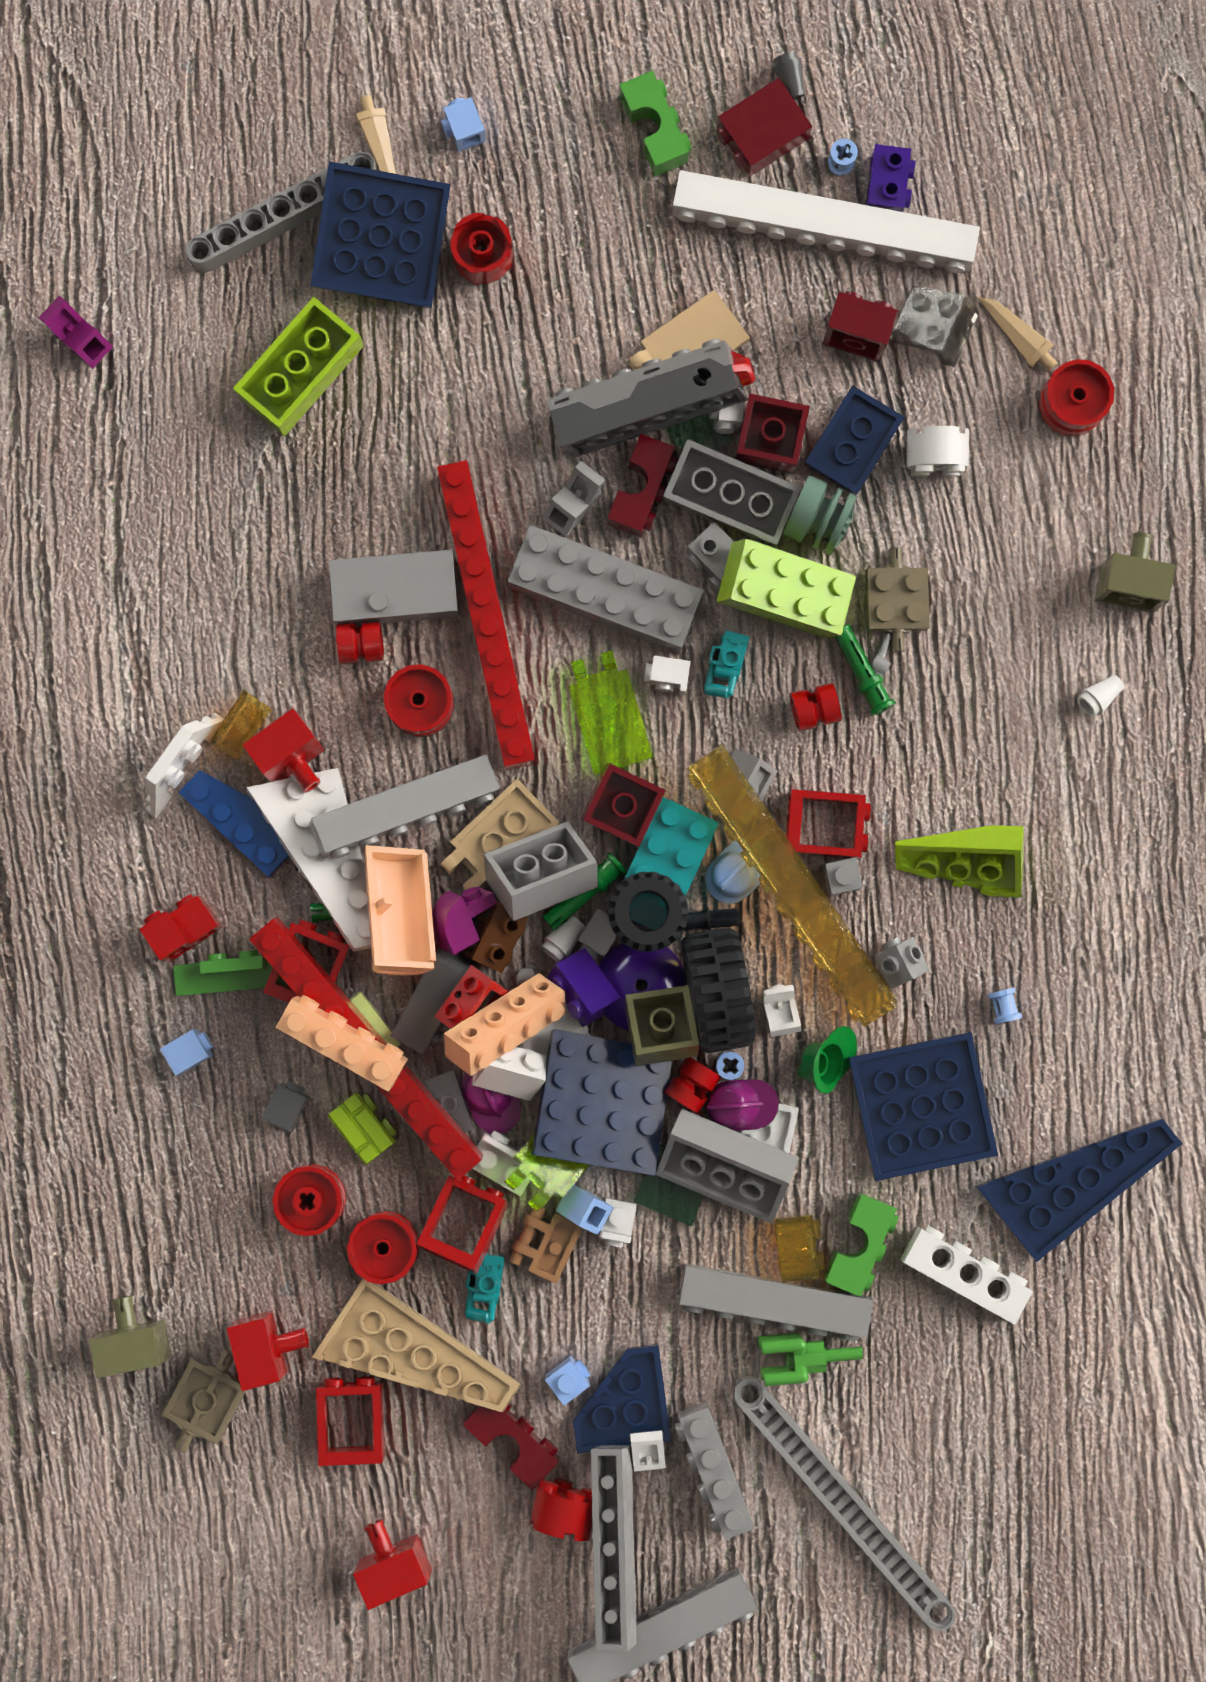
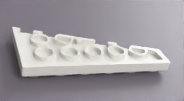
[246,768,371,952]

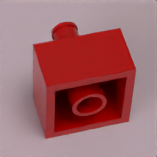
[242,708,325,793]
[226,1310,310,1391]
[353,1519,432,1610]

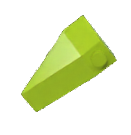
[895,825,1024,898]

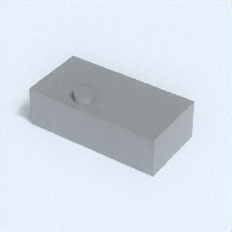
[663,439,801,548]
[329,549,460,626]

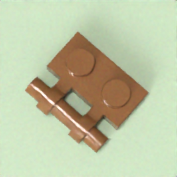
[509,1203,582,1284]

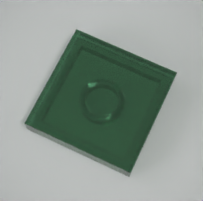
[634,1144,704,1226]

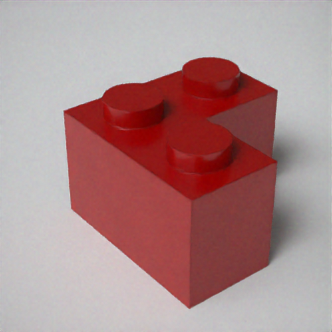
[139,894,223,962]

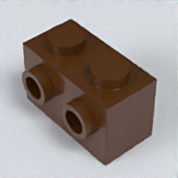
[459,901,528,973]

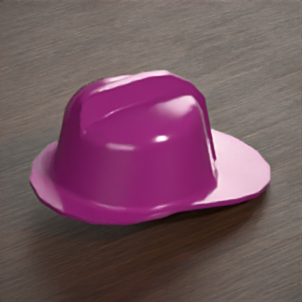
[461,1073,522,1133]
[707,1079,779,1131]

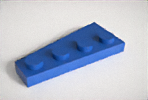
[179,770,290,877]

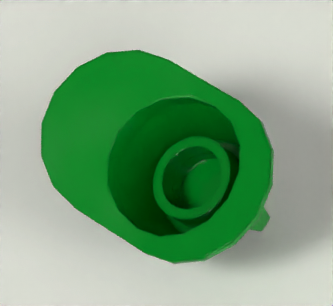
[797,1026,857,1094]

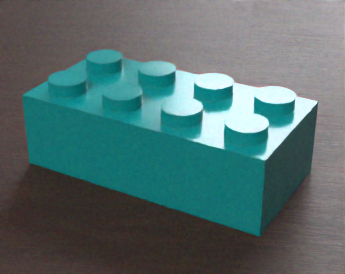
[624,797,719,931]

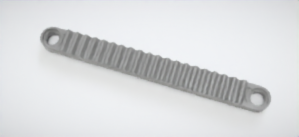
[733,1376,956,1631]

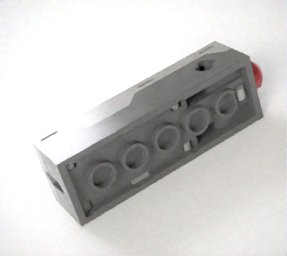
[547,339,756,458]

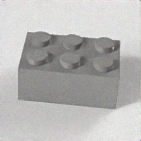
[484,821,598,921]

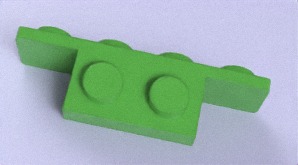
[174,950,289,996]

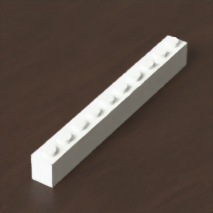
[672,170,980,273]

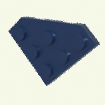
[573,1344,671,1454]

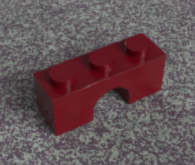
[607,433,678,538]
[463,1403,559,1491]

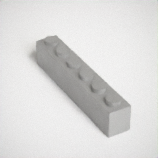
[309,754,500,860]
[679,1263,874,1342]
[591,1445,637,1652]
[567,1566,757,1682]

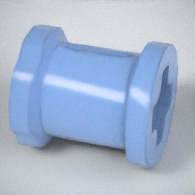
[828,139,858,176]
[988,988,1022,1024]
[715,1052,745,1080]

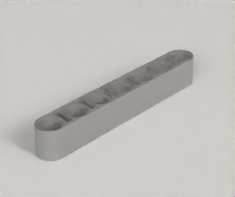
[186,152,377,273]

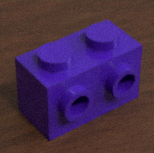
[866,144,915,212]
[547,948,621,1027]

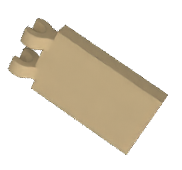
[628,290,750,370]
[441,779,560,890]

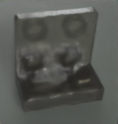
[890,286,978,367]

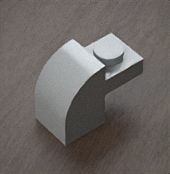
[542,461,605,537]

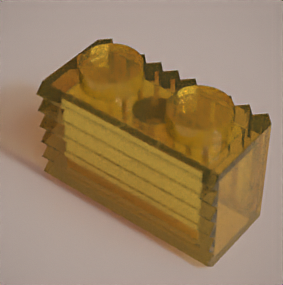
[211,689,272,760]
[774,1213,825,1283]

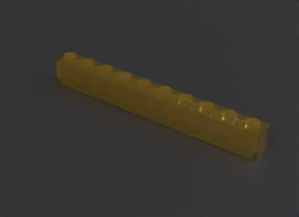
[687,743,898,1027]

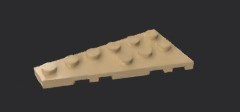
[312,1279,521,1412]

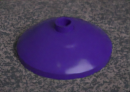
[599,943,686,1031]

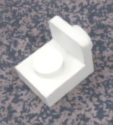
[599,1198,637,1247]
[630,1430,666,1472]

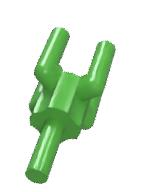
[758,1333,863,1386]

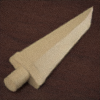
[355,95,396,174]
[976,296,1058,372]

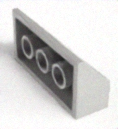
[655,1109,799,1224]

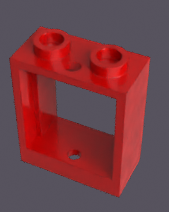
[784,789,871,859]
[263,919,350,1003]
[434,965,510,1029]
[417,1175,508,1274]
[316,1376,385,1466]

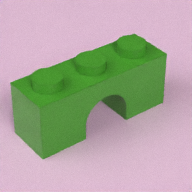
[619,70,692,177]
[823,1192,899,1297]

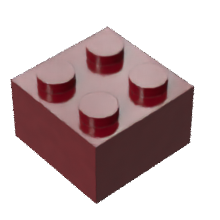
[822,291,898,362]
[735,393,810,474]
[580,763,666,846]

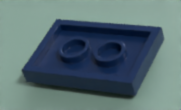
[804,385,905,495]

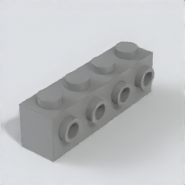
[674,1401,755,1540]

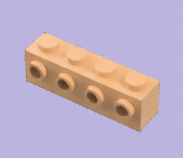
[444,973,565,1076]
[275,995,408,1092]

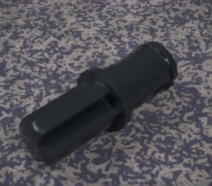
[683,907,741,931]

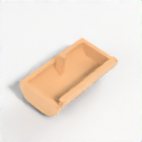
[363,845,436,975]

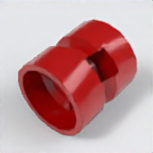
[336,621,384,664]
[789,683,842,732]
[664,1057,721,1114]

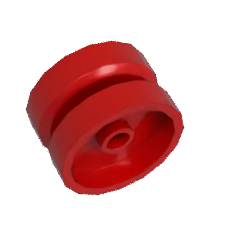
[1039,359,1115,436]
[384,664,455,737]
[272,1163,347,1237]
[347,1210,420,1285]

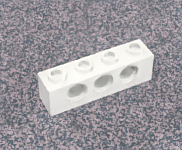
[900,1225,1033,1325]

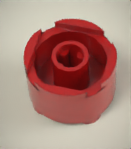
[450,212,513,285]
[529,1478,593,1541]

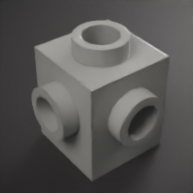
[874,937,930,989]

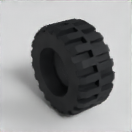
[681,927,755,1053]

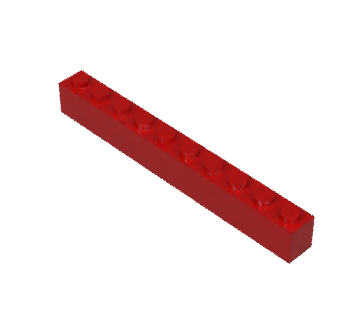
[437,460,536,770]
[249,917,484,1181]

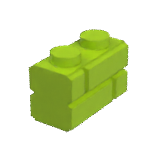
[327,1092,397,1165]

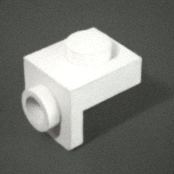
[763,985,801,1037]

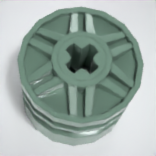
[783,475,857,556]

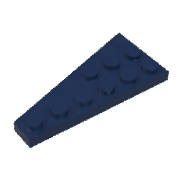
[975,1118,1183,1262]

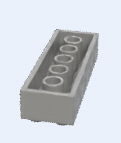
[508,525,704,653]

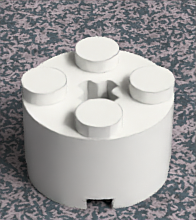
[907,426,969,477]

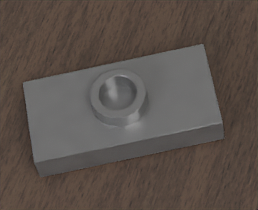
[424,1070,474,1132]

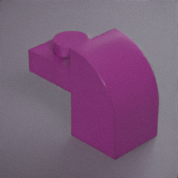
[38,296,113,369]
[432,887,497,955]

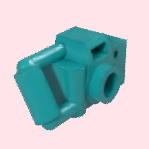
[703,630,750,699]
[465,1253,505,1324]

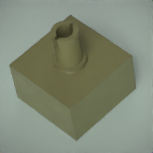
[1094,532,1176,612]
[625,985,700,1066]
[89,1295,171,1378]

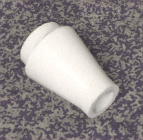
[1077,675,1124,717]
[541,916,585,962]

